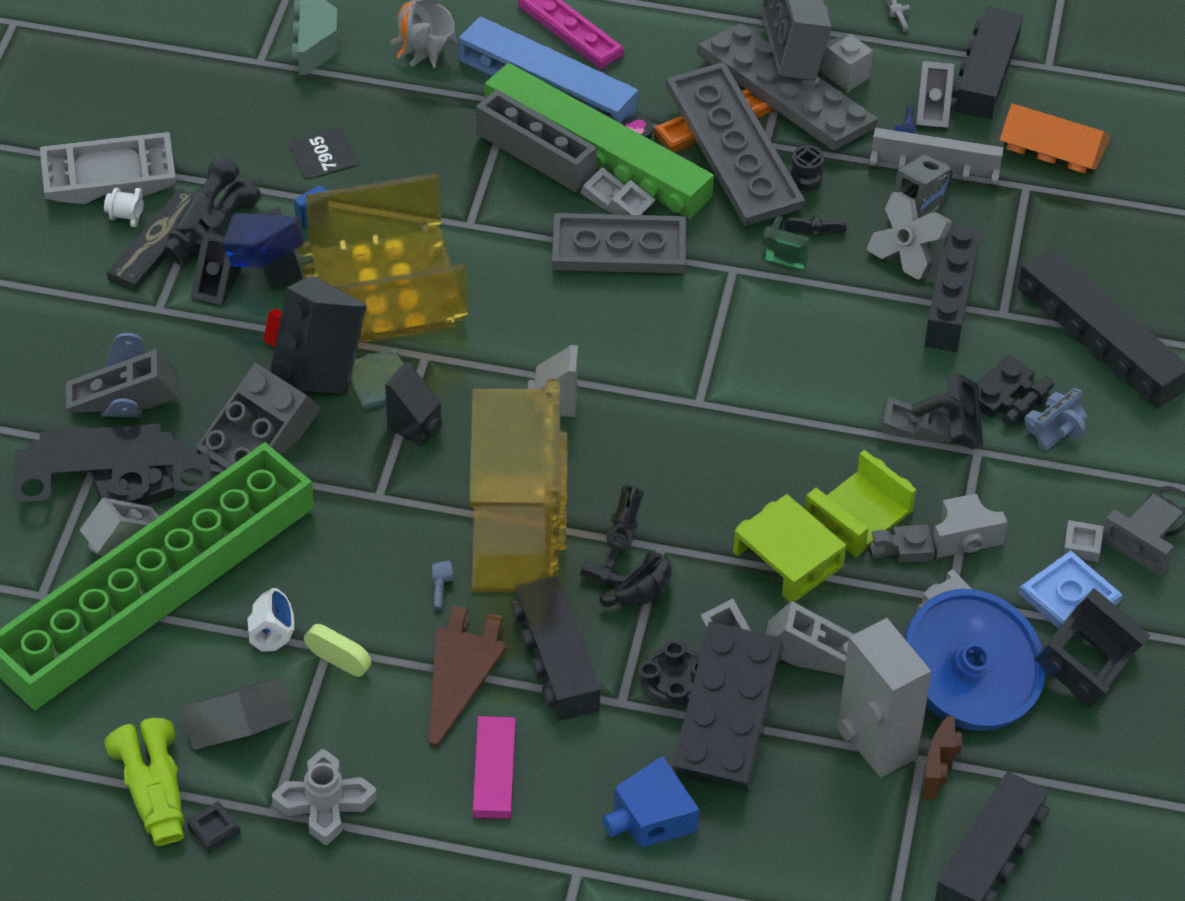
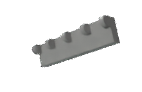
[869,128,1004,186]

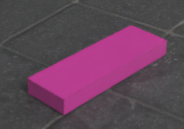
[473,716,515,819]

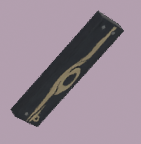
[107,188,193,292]

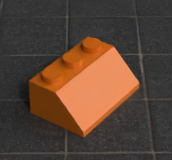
[1000,103,1112,174]

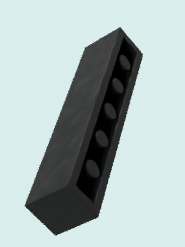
[1018,248,1185,409]

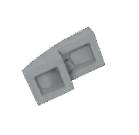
[580,167,656,215]

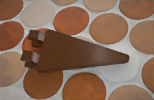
[429,605,506,748]

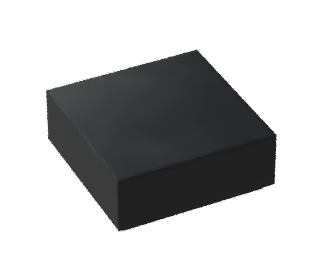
[186,801,241,853]

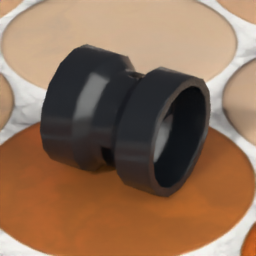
[791,145,824,191]

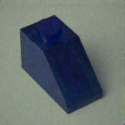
[223,213,305,268]

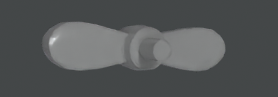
[885,0,910,32]

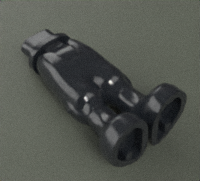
[164,156,262,266]

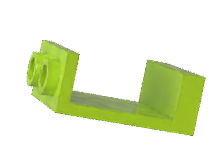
[805,450,917,557]
[733,494,846,602]

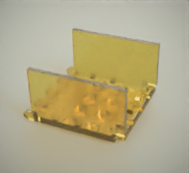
[297,173,468,343]
[470,379,567,593]

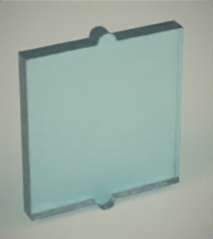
[350,348,403,410]

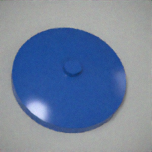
[903,589,1046,731]

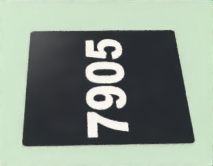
[288,127,358,179]

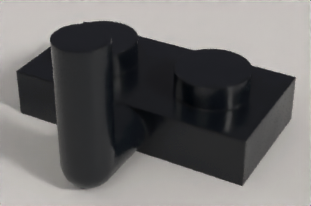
[912,372,983,450]

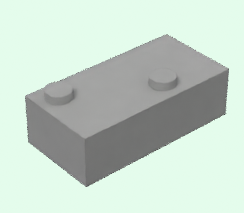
[837,618,931,778]

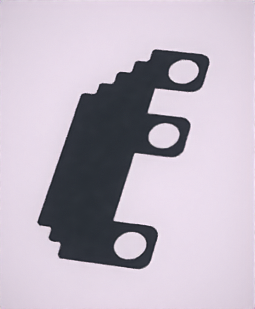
[14,424,210,502]

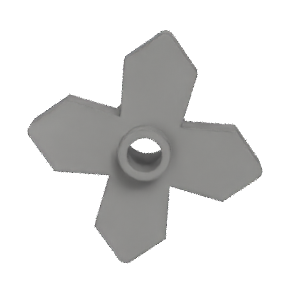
[867,192,952,280]
[272,749,377,845]

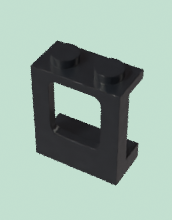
[1034,588,1150,708]

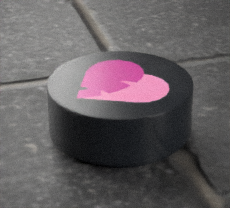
[621,116,653,140]

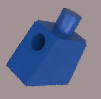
[602,756,699,847]

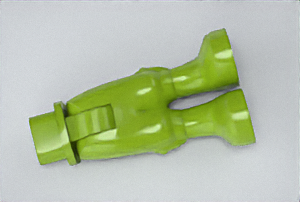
[104,718,185,846]

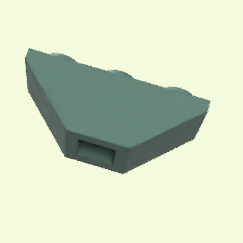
[292,0,339,75]

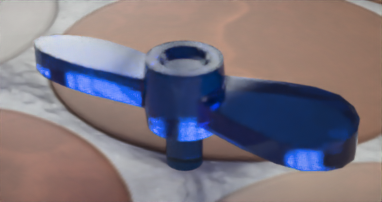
[894,106,916,134]

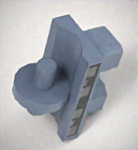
[1025,388,1087,451]

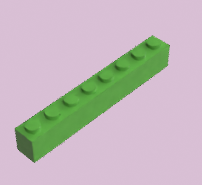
[485,62,714,220]

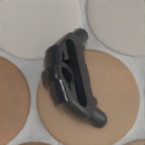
[600,551,672,607]

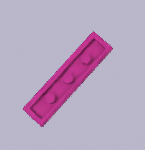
[518,0,624,70]

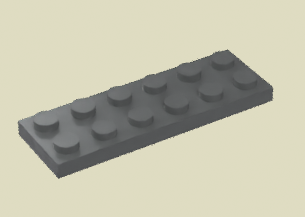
[696,23,878,151]
[665,62,805,226]

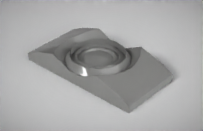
[40,132,176,204]

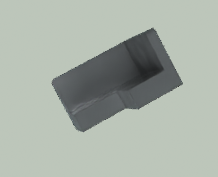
[180,676,293,750]

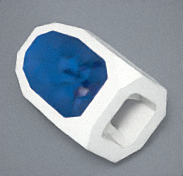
[247,588,294,652]

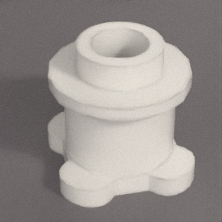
[104,188,144,227]

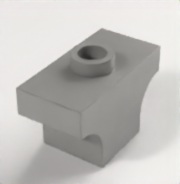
[933,493,1008,558]

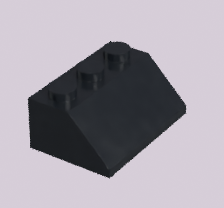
[270,275,367,394]

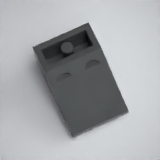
[196,363,321,469]

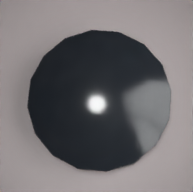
[639,641,701,705]

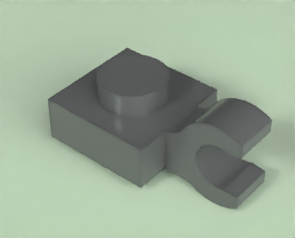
[869,524,935,563]

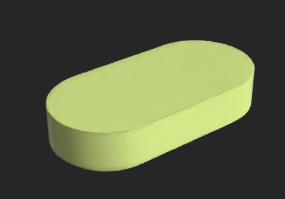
[304,624,371,677]

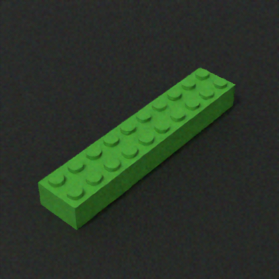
[0,442,314,711]

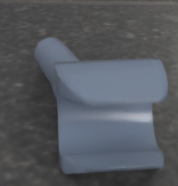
[432,560,454,611]

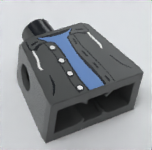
[887,155,953,221]

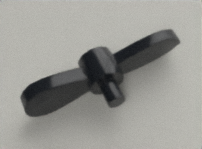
[785,215,847,235]

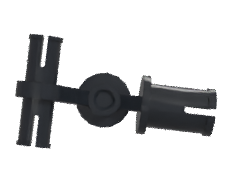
[580,485,644,587]

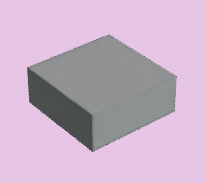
[1063,520,1104,562]

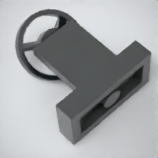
[1102,486,1185,577]

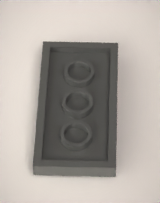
[552,213,686,274]

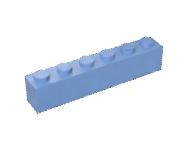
[459,16,638,124]

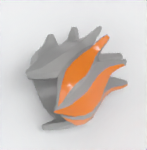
[391,0,459,68]

